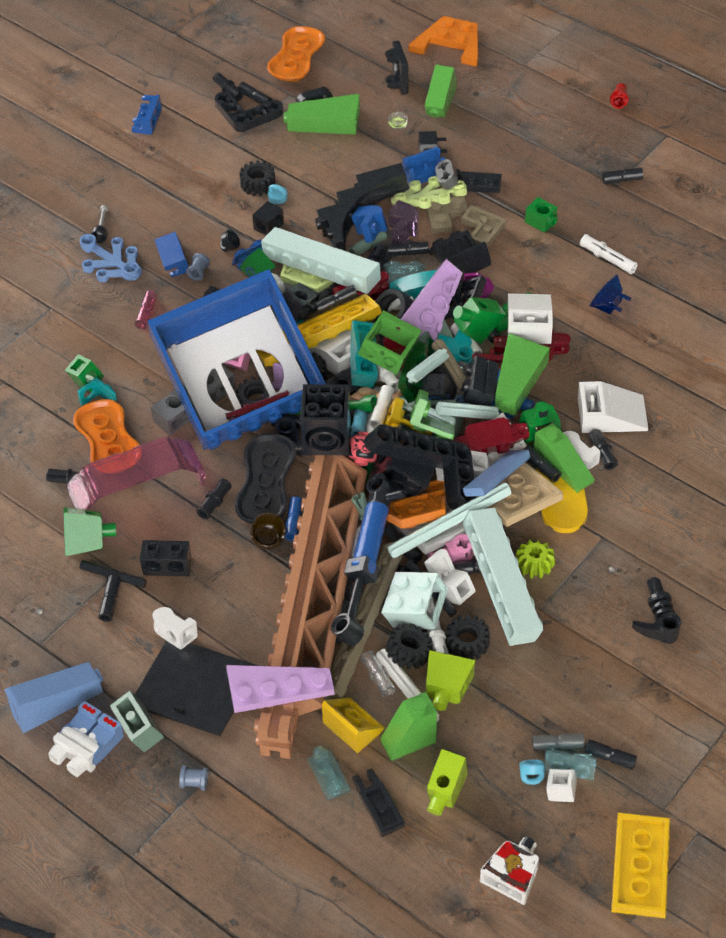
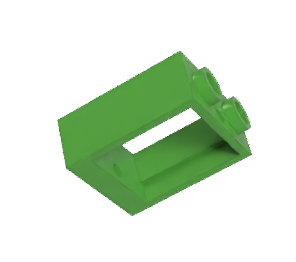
[358,310,422,375]

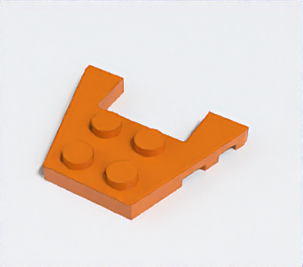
[408,16,478,67]
[366,479,446,529]

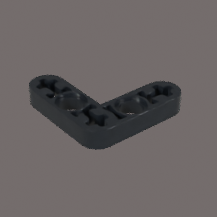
[215,92,283,132]

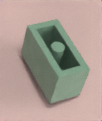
[110,691,164,753]

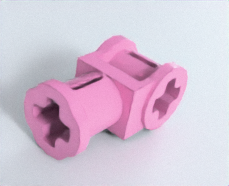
[427,534,474,562]

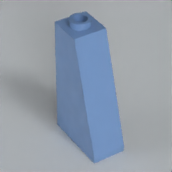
[4,662,104,733]

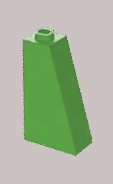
[284,94,360,135]
[495,334,550,416]

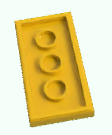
[611,813,670,918]

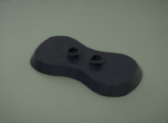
[235,433,296,524]

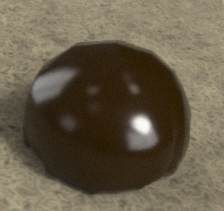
[250,512,286,550]

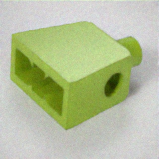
[426,650,475,711]
[427,749,468,816]

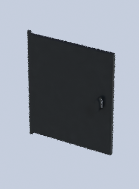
[135,640,259,736]

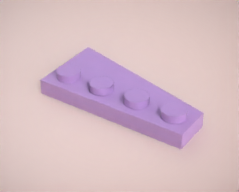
[401,259,462,342]
[226,665,334,713]

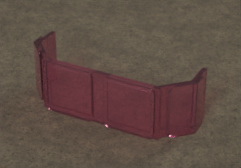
[66,436,205,510]

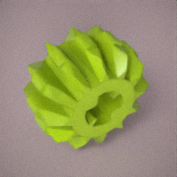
[515,539,555,580]

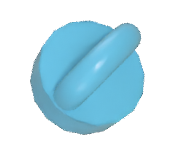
[268,184,288,205]
[519,760,545,785]

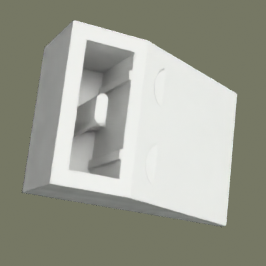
[508,294,553,344]
[308,330,351,376]
[577,381,648,433]

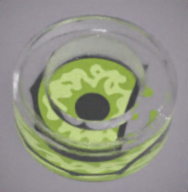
[388,112,408,130]

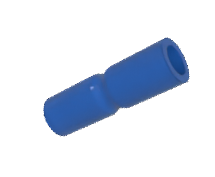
[284,496,302,541]

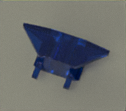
[589,275,631,314]

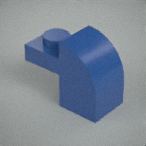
[352,205,388,243]

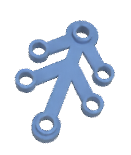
[80,234,142,283]

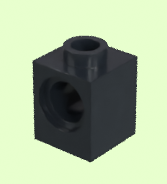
[252,201,284,236]

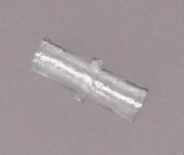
[360,651,396,697]

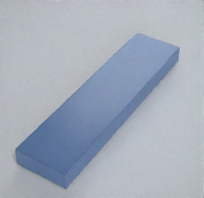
[463,450,530,496]

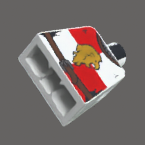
[480,837,539,905]

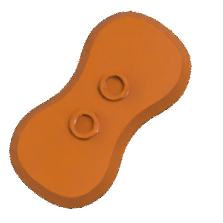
[267,26,325,82]
[73,399,142,475]

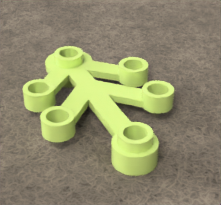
[391,176,467,210]

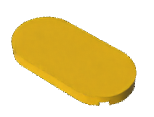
[537,468,588,533]

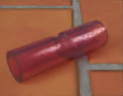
[135,290,157,329]

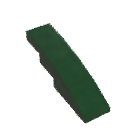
[398,331,435,403]

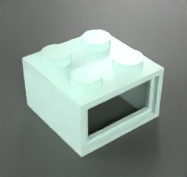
[381,572,448,629]

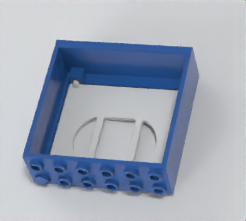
[147,269,326,450]

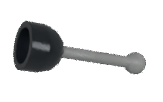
[91,205,108,243]

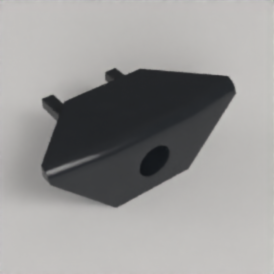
[418,131,447,153]

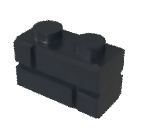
[461,356,499,406]

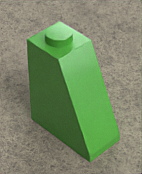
[425,64,457,118]
[380,692,437,761]

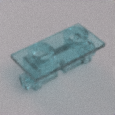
[384,261,425,283]
[307,746,351,801]
[544,748,597,781]

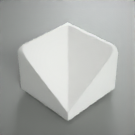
[546,769,577,802]

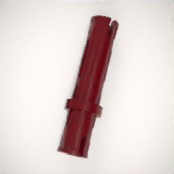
[225,390,289,421]

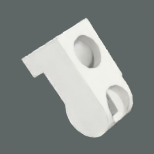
[564,431,600,470]
[152,607,198,650]

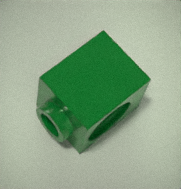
[525,197,558,233]
[65,354,104,392]

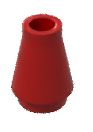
[609,83,629,109]

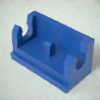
[131,94,162,135]
[403,147,445,183]
[154,232,189,277]

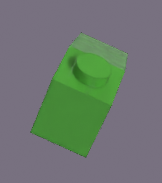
[534,423,595,493]

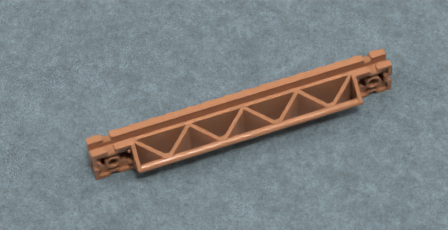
[254,428,367,759]

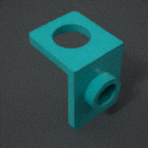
[77,377,117,406]

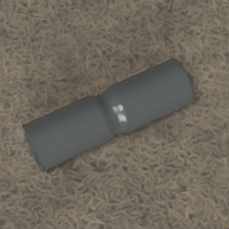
[532,733,584,751]

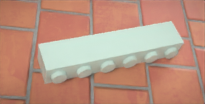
[261,227,381,294]
[463,508,543,646]

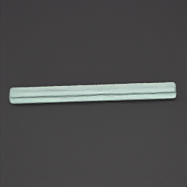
[387,482,511,558]

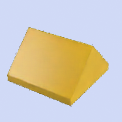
[322,697,385,753]

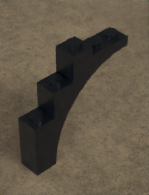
[315,163,409,251]

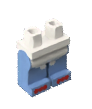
[48,701,124,777]

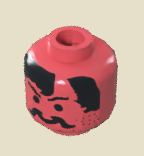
[349,431,378,466]

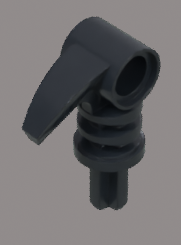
[632,577,681,644]

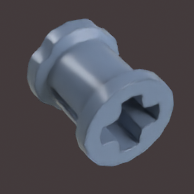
[186,253,210,280]
[179,765,209,791]

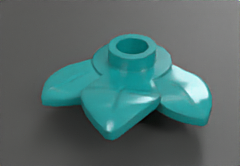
[437,329,474,366]

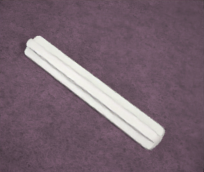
[376,648,439,722]

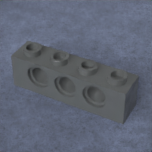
[151,365,236,436]

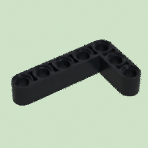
[364,424,476,510]

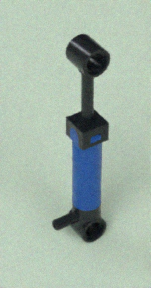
[330,473,406,646]

